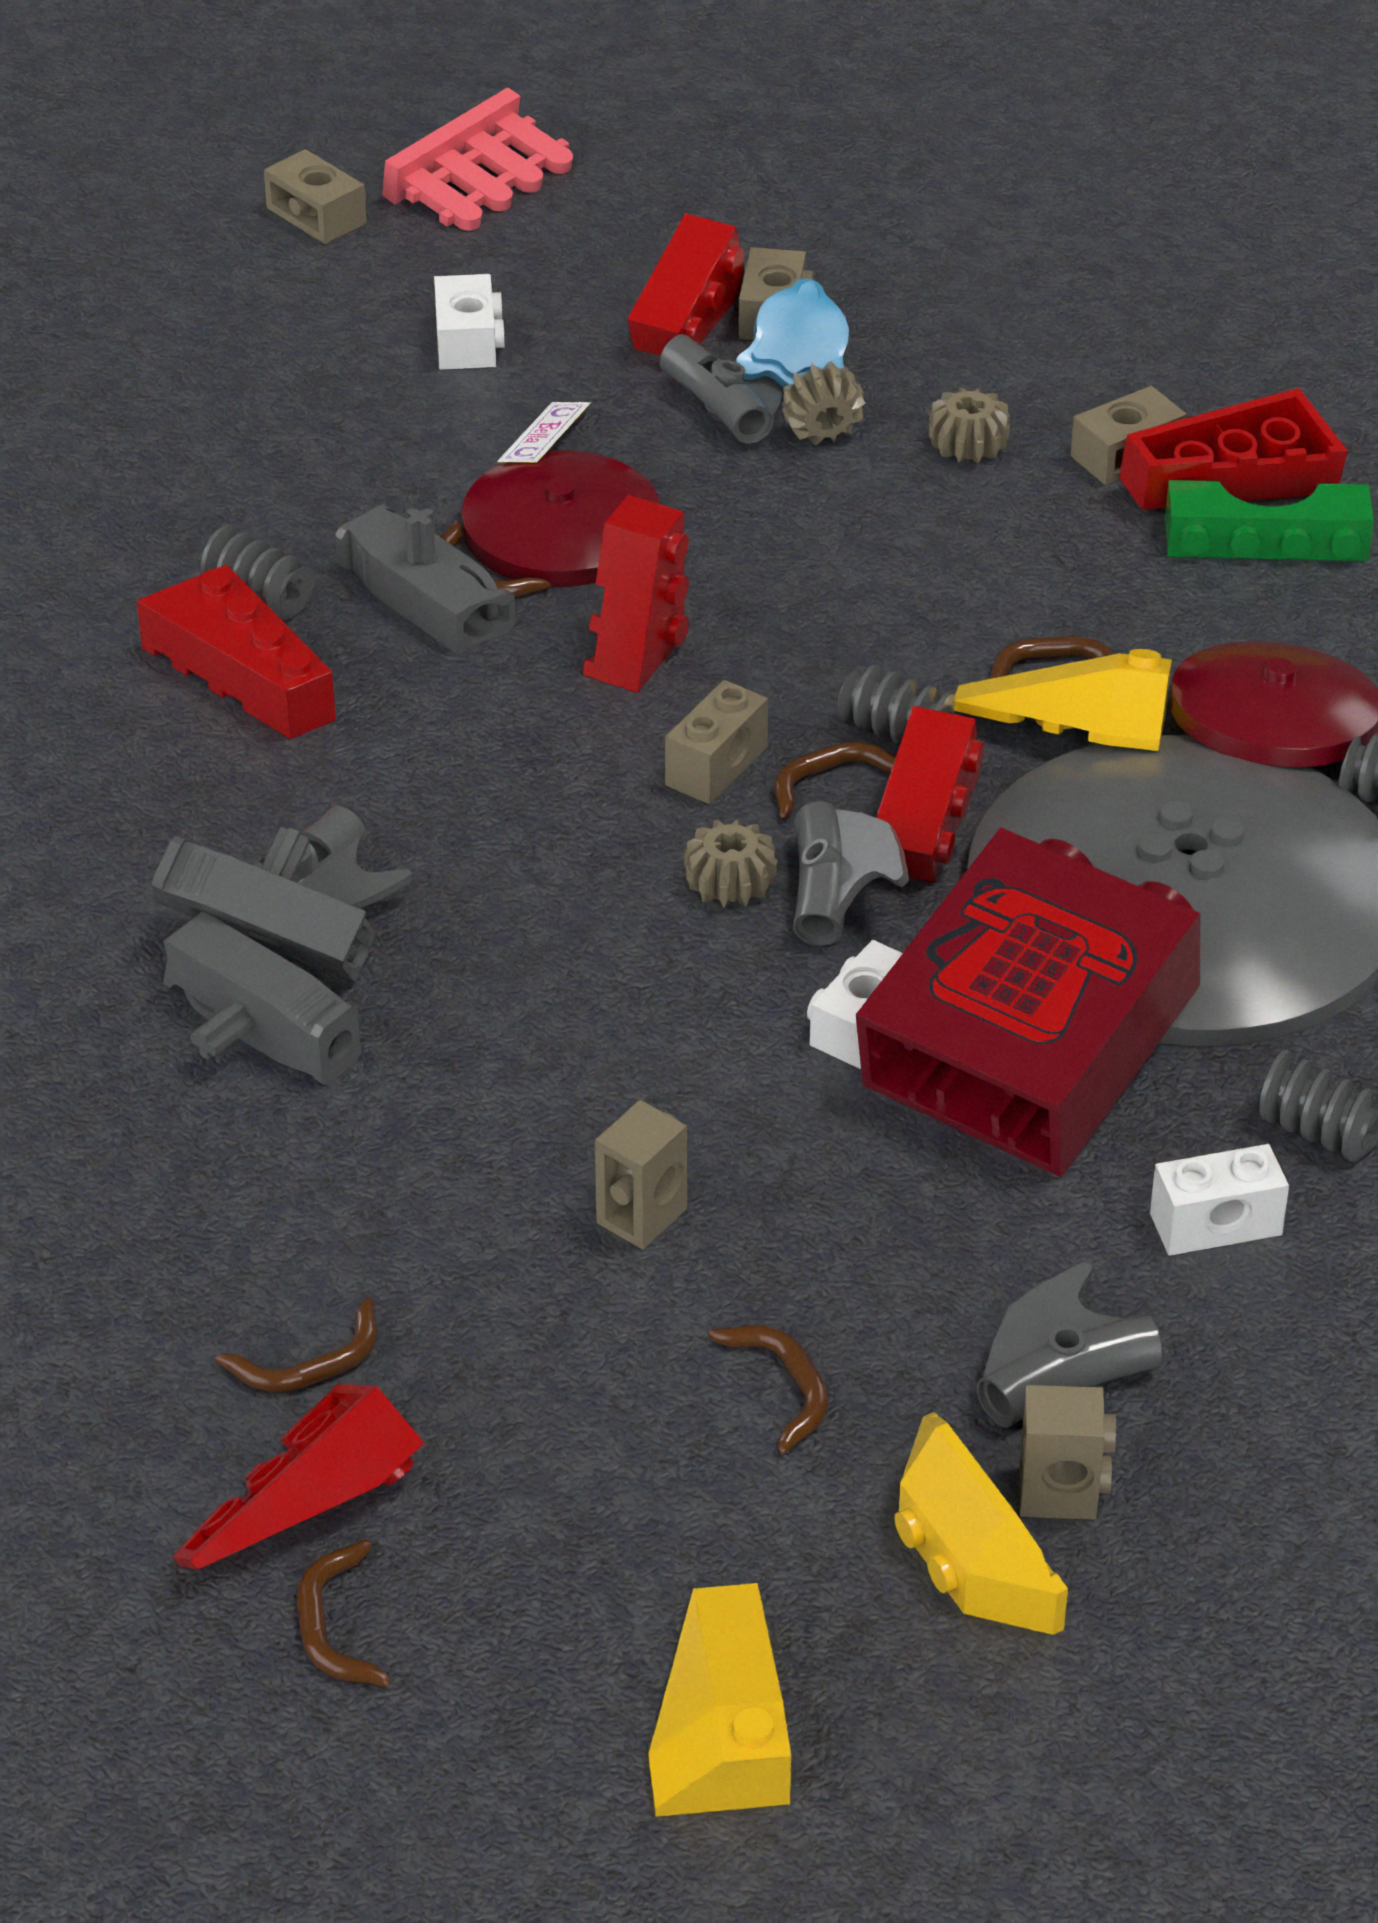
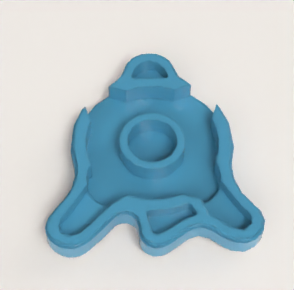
[735,279,849,388]

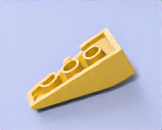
[954,649,1172,751]
[648,1583,791,1817]

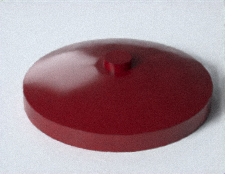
[462,450,660,587]
[1169,641,1378,767]

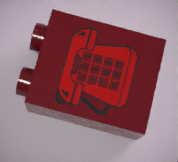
[855,827,1200,1178]

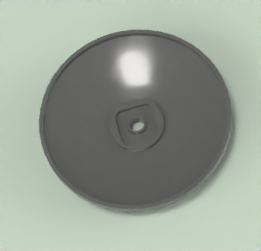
[967,735,1378,1046]

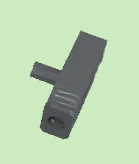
[335,504,516,655]
[152,826,376,982]
[163,911,361,1085]

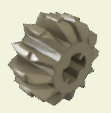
[781,361,865,446]
[929,387,1010,464]
[684,818,777,908]

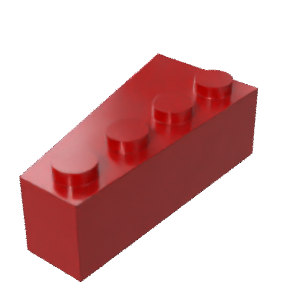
[1119,388,1348,510]
[136,564,336,739]

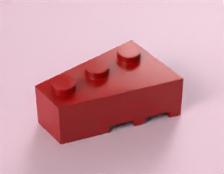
[627,213,745,356]
[583,495,689,693]
[876,706,984,883]

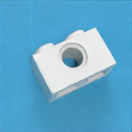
[434,274,505,370]
[807,940,903,1069]
[1150,1144,1289,1256]

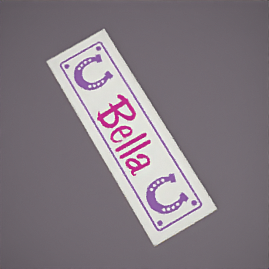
[497,402,591,463]

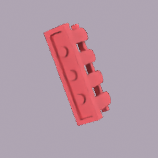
[382,87,573,231]

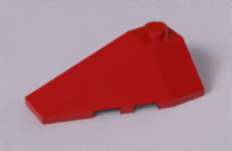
[172,1384,424,1570]

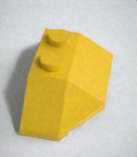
[895,1412,1068,1635]

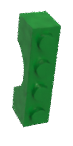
[1165,480,1374,561]

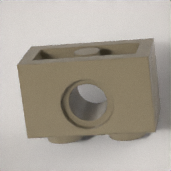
[264,149,367,244]
[739,247,814,340]
[1070,385,1187,486]
[665,680,768,805]
[595,1100,687,1250]
[1019,1385,1116,1520]

